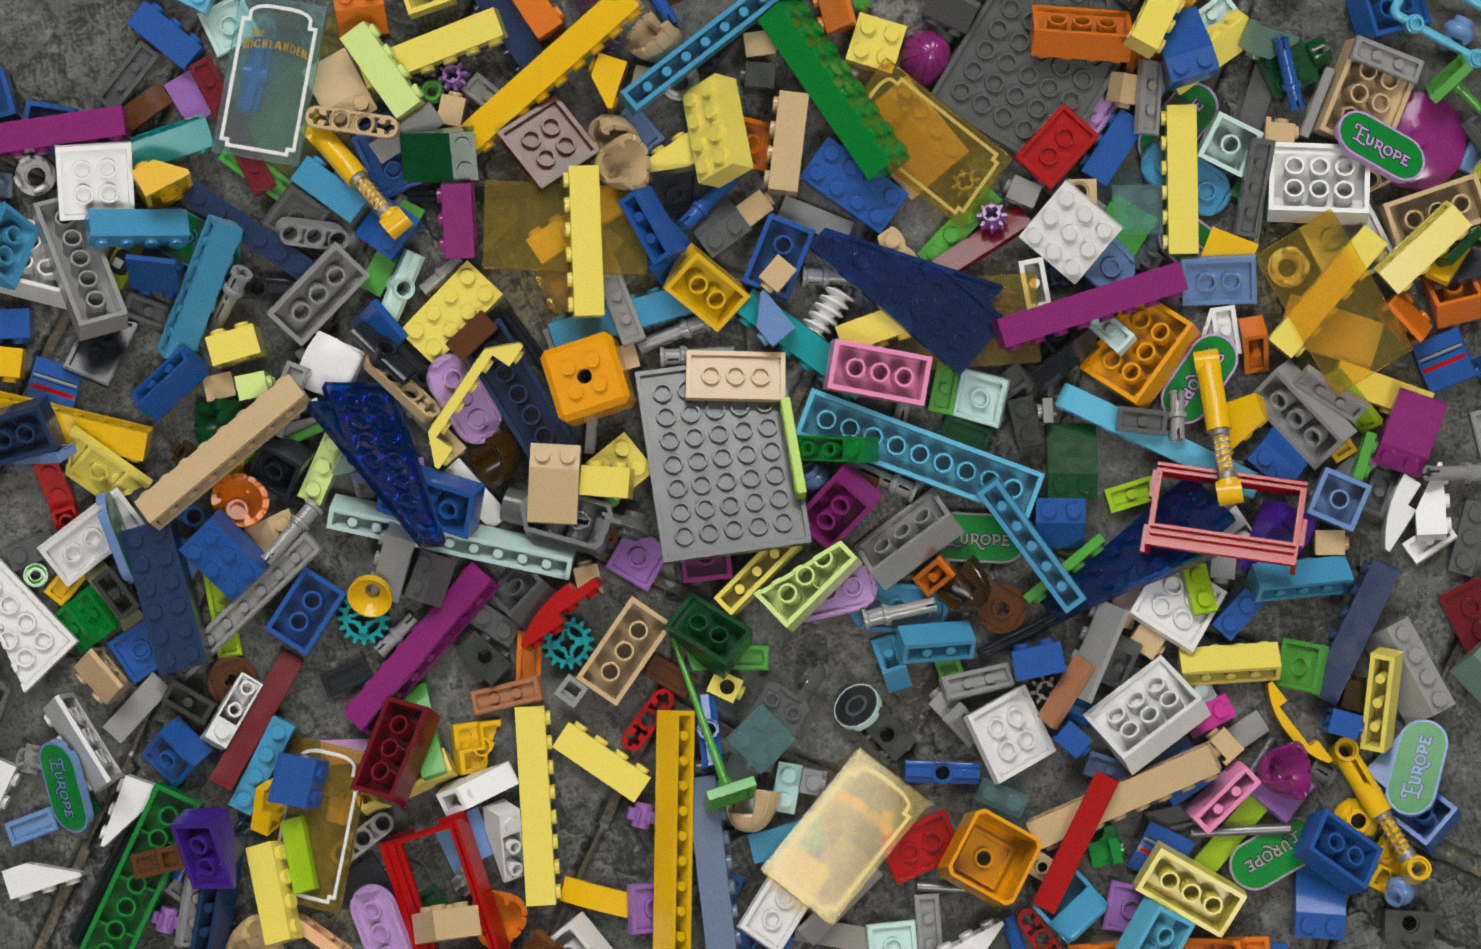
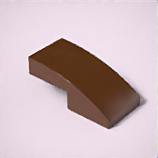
[124,82,173,133]
[129,844,185,880]

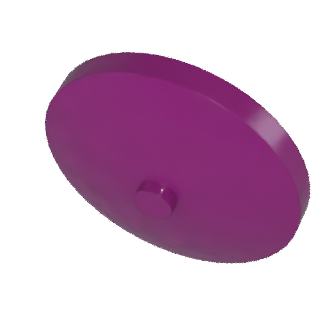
[1380,92,1466,191]

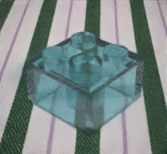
[1111,184,1163,236]
[726,703,797,775]

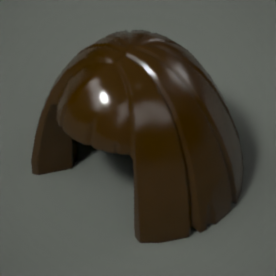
[468,431,522,488]
[935,554,990,613]

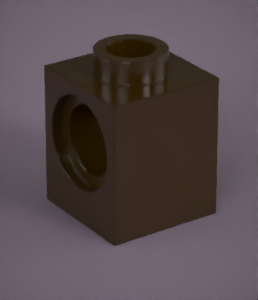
[1337,675,1367,713]

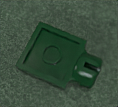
[1254,35,1333,102]

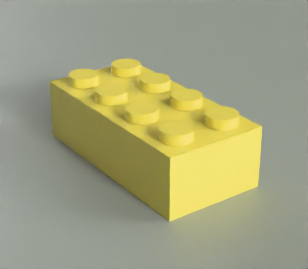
[681,73,753,188]
[403,260,505,363]
[1133,840,1247,939]

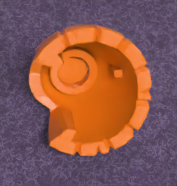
[210,473,269,529]
[472,890,528,948]

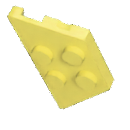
[65,425,153,496]

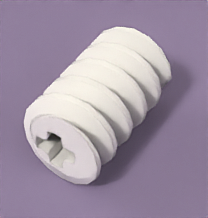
[802,286,854,341]

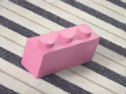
[1183,758,1262,835]

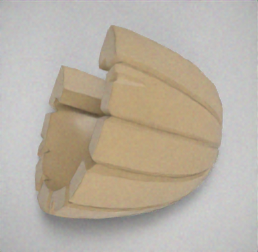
[625,11,683,64]
[588,114,640,165]
[594,133,651,192]
[726,789,781,833]
[225,914,284,949]

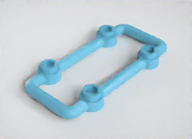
[1390,0,1481,69]

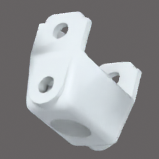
[300,330,366,405]

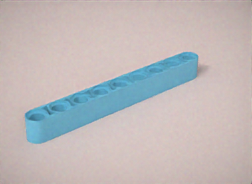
[1054,383,1262,499]

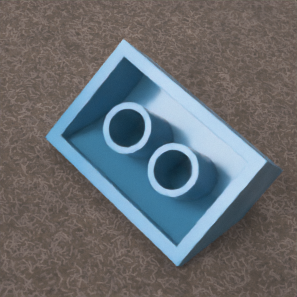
[0,201,38,290]

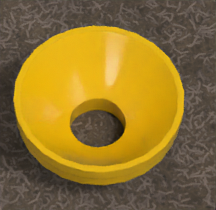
[347,575,393,617]
[1334,797,1378,838]

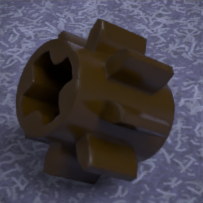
[170,439,198,465]

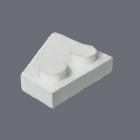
[1201,305,1242,354]

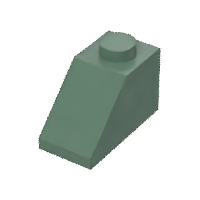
[1238,19,1300,60]

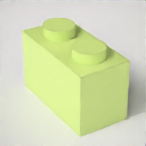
[234,370,276,404]

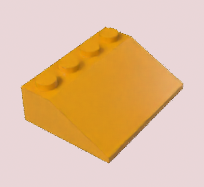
[1079,302,1202,409]

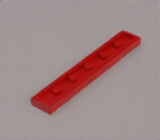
[1032,770,1120,914]

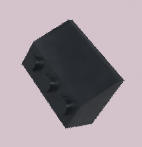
[1006,326,1100,393]

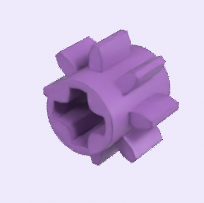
[438,62,470,92]
[976,201,1007,234]
[626,801,655,830]
[151,905,179,934]

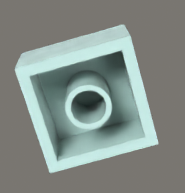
[1197,110,1264,177]

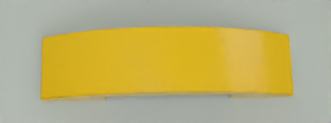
[1264,681,1333,763]
[560,876,628,918]

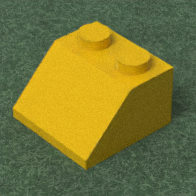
[588,53,629,114]

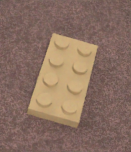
[685,350,786,403]

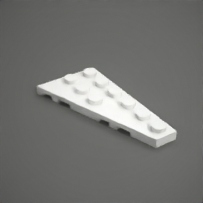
[0,558,79,693]

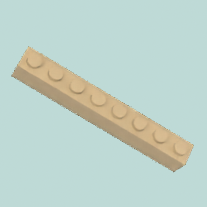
[134,374,313,531]
[1026,741,1222,851]

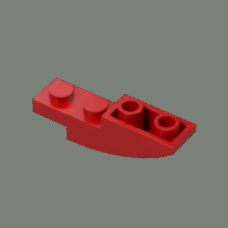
[33,463,82,531]
[521,577,604,650]

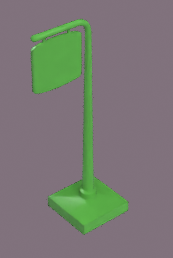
[1425,52,1481,116]
[671,637,757,813]

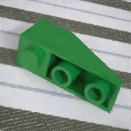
[799,435,879,463]

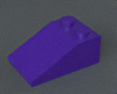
[1237,498,1318,572]
[170,808,236,889]

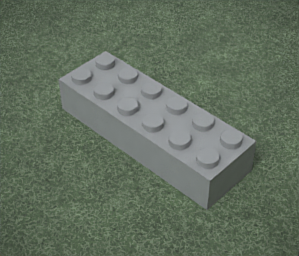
[33,197,128,341]

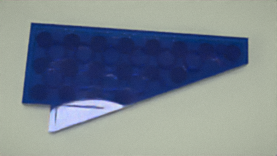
[808,227,1004,377]
[306,382,446,548]
[1040,480,1236,621]

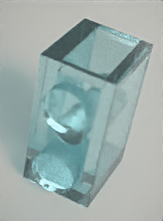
[972,776,1030,819]

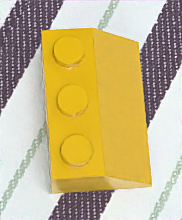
[131,160,193,209]
[663,242,751,332]

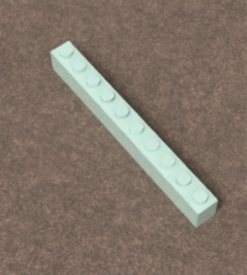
[326,493,576,580]

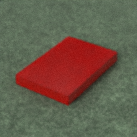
[1013,103,1100,191]
[877,808,955,885]

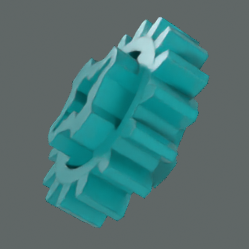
[337,599,392,645]
[541,617,595,670]

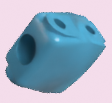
[1030,869,1110,945]

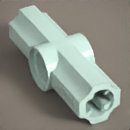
[381,248,425,322]

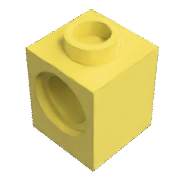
[706,674,746,703]

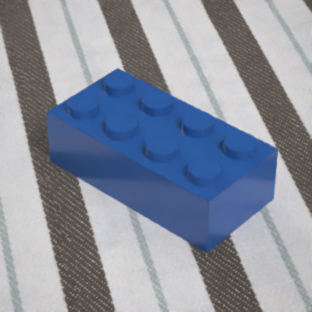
[799,136,909,236]
[376,456,486,539]

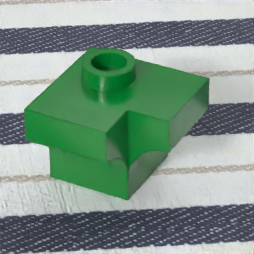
[1087,823,1125,868]

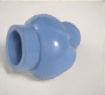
[1436,14,1474,52]
[802,461,834,494]
[1385,875,1415,907]

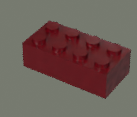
[350,696,441,809]

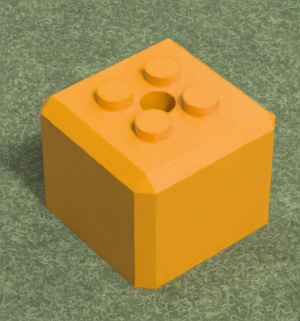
[540,331,636,427]
[937,808,1042,906]

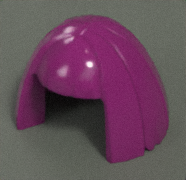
[899,30,950,87]
[1257,741,1312,800]

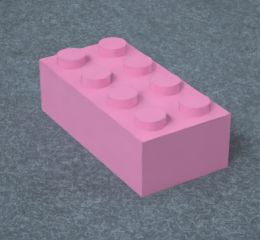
[822,339,933,407]

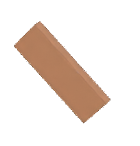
[1037,654,1096,730]
[470,676,545,716]

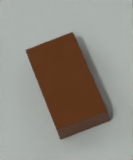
[445,310,499,362]
[643,653,698,700]

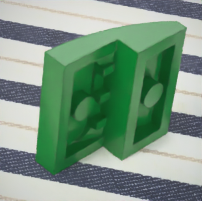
[55,585,121,655]

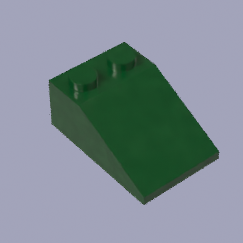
[400,126,479,182]
[1045,425,1098,500]
[664,592,753,679]

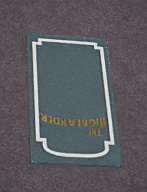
[212,0,328,167]

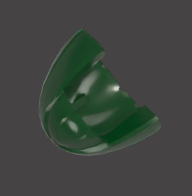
[194,398,245,444]

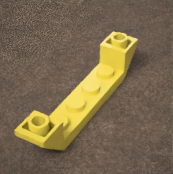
[428,341,524,469]

